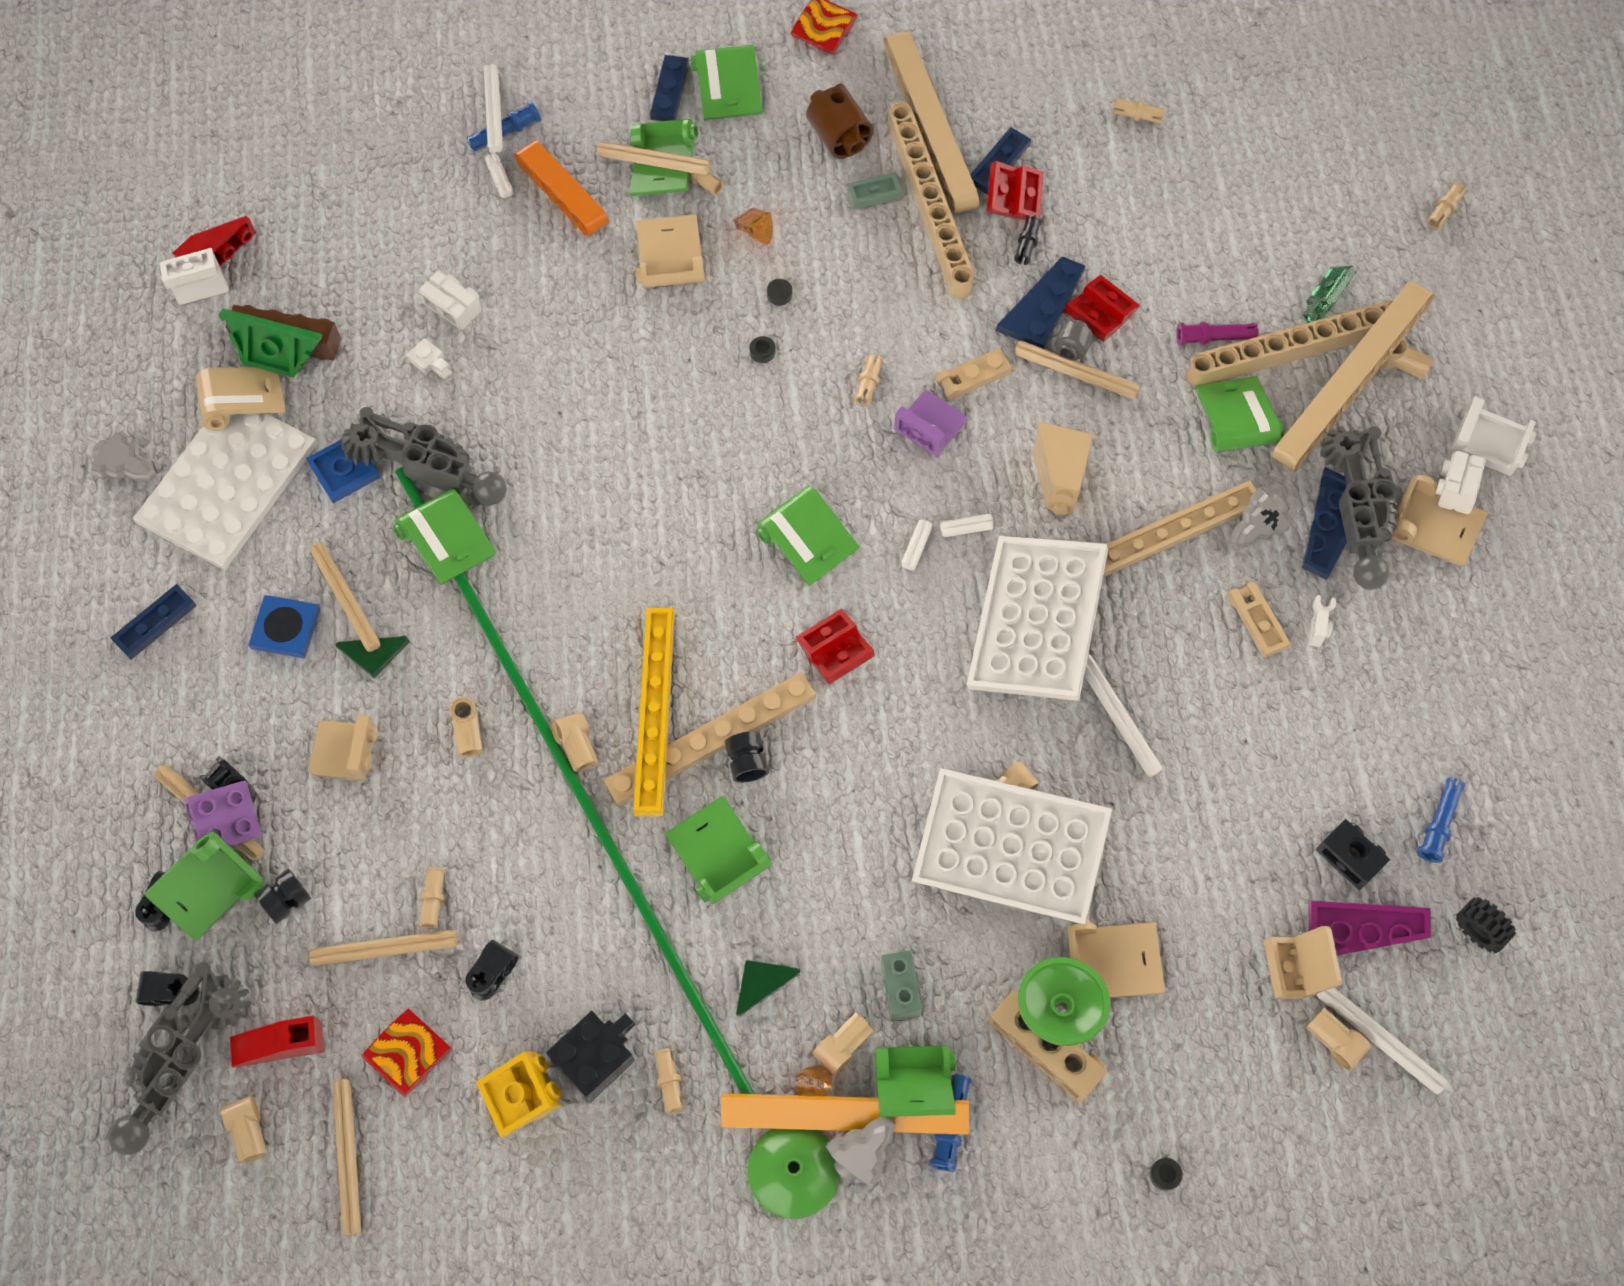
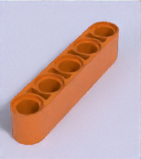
[514,140,609,237]

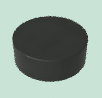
[767,279,793,306]
[749,336,776,363]
[1150,1158,1183,1191]

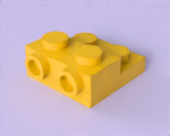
[476,1051,561,1137]

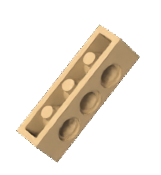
[988,989,1108,1104]

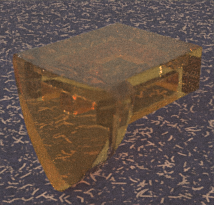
[733,207,773,245]
[794,1065,833,1096]

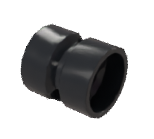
[724,731,769,783]
[254,868,312,924]

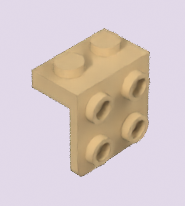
[309,715,378,781]
[1263,926,1342,999]

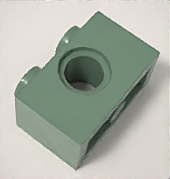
[881,950,922,1022]

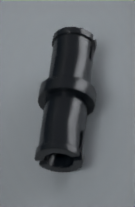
[1014,215,1042,265]

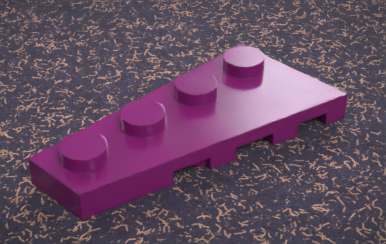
[1308,900,1431,956]

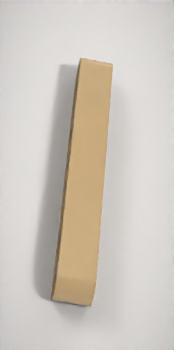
[884,31,979,214]
[889,102,974,299]
[1271,281,1435,472]
[1186,299,1394,386]

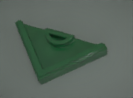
[335,636,410,679]
[736,960,800,1017]

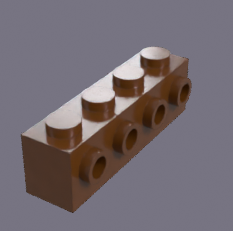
[225,305,342,361]

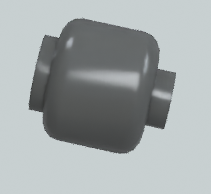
[1055,321,1093,360]

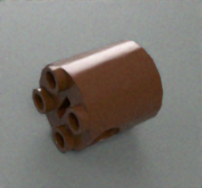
[806,83,874,159]

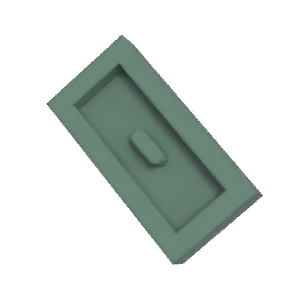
[847,172,902,210]

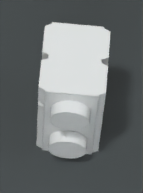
[419,271,481,330]
[1435,451,1486,514]

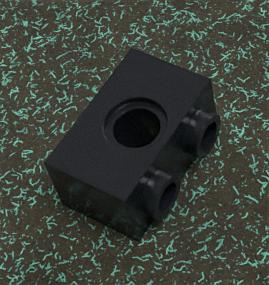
[1316,818,1391,891]

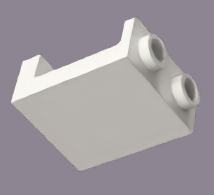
[1450,396,1537,476]

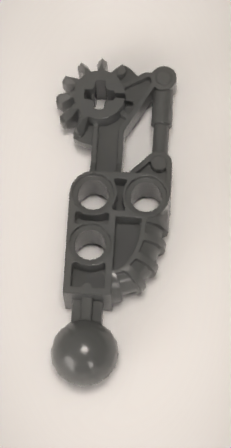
[341,407,507,505]
[1320,426,1398,590]
[108,962,251,1155]

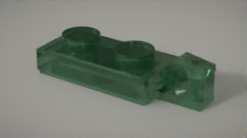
[1303,266,1356,323]

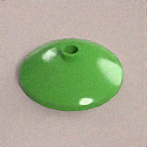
[1018,957,1110,1046]
[747,1129,840,1219]

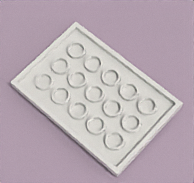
[133,413,318,571]
[967,536,1108,701]
[912,768,1112,925]

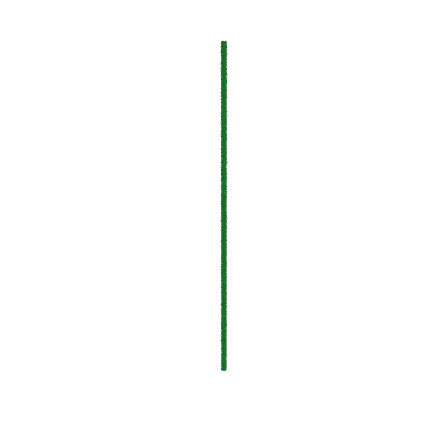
[395,467,755,1094]

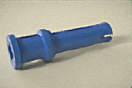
[466,101,541,152]
[1417,777,1465,863]
[928,1074,971,1172]

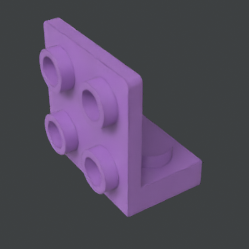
[894,390,967,457]
[183,781,262,846]

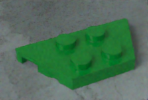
[219,308,322,378]

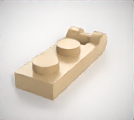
[935,348,1012,400]
[1227,581,1291,658]

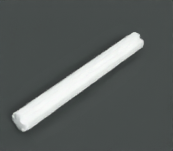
[484,64,503,154]
[1084,654,1162,777]
[1317,988,1448,1094]

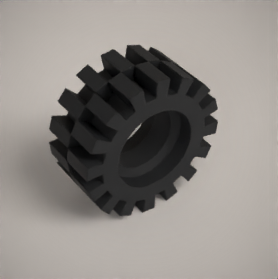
[1456,897,1516,953]

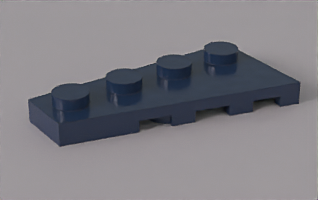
[996,256,1086,349]
[1302,467,1359,580]

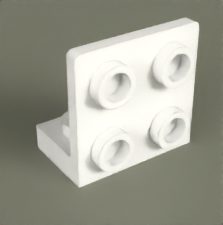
[160,248,229,305]

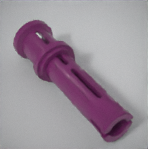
[1176,322,1258,346]

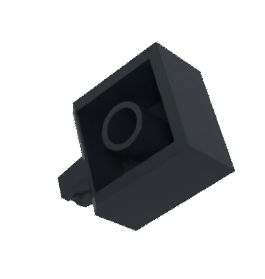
[545,1010,635,1103]

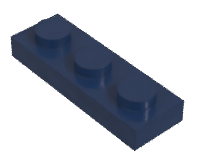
[650,54,689,121]
[970,127,1031,195]
[110,584,197,660]

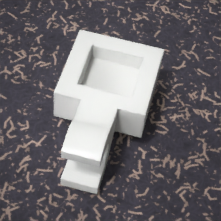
[406,338,452,380]
[1308,595,1336,647]

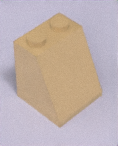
[1033,422,1093,515]

